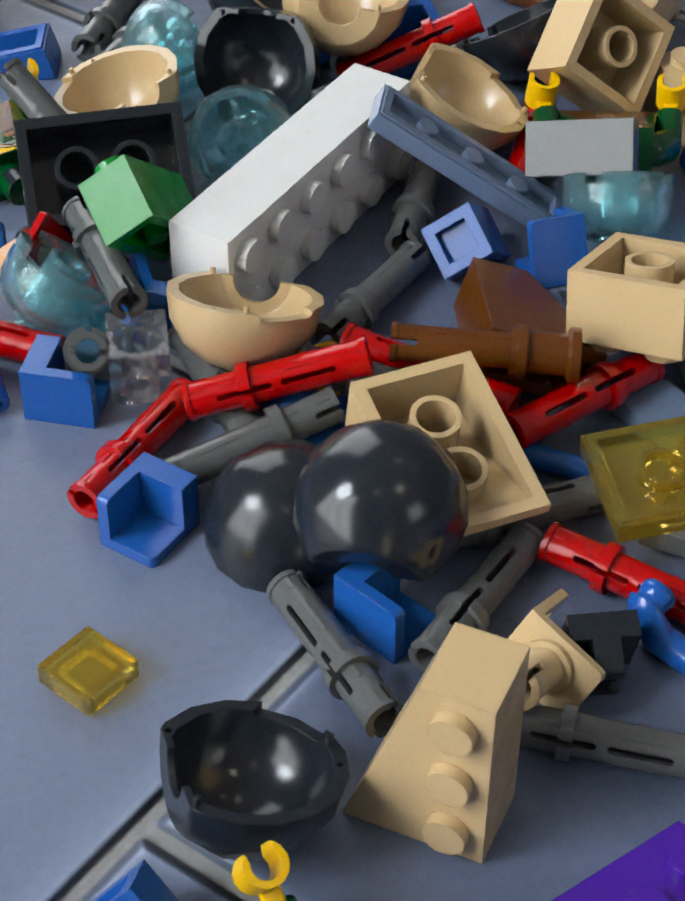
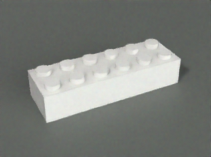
[168,63,412,301]

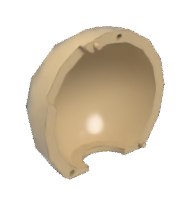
[282,0,409,56]
[410,43,528,151]
[54,44,180,114]
[166,267,324,371]

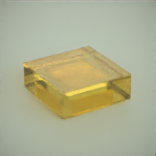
[37,626,139,717]

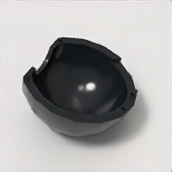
[461,0,557,84]
[193,6,321,130]
[292,419,468,582]
[203,439,352,593]
[159,700,350,862]

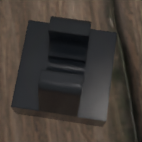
[562,609,642,696]

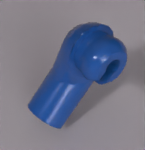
[626,578,685,677]

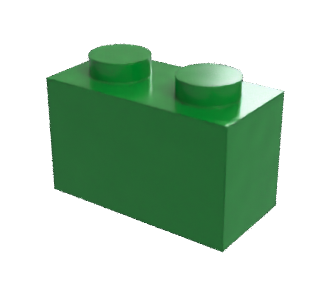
[78,154,193,262]

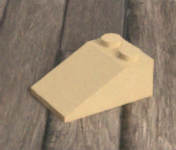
[345,350,551,537]

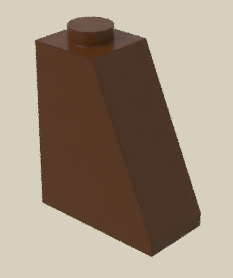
[453,257,607,401]

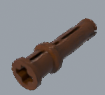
[389,321,582,384]

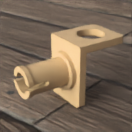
[508,588,606,711]

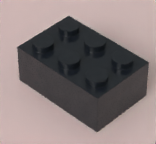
[13,101,196,244]

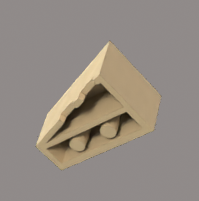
[343,622,530,864]

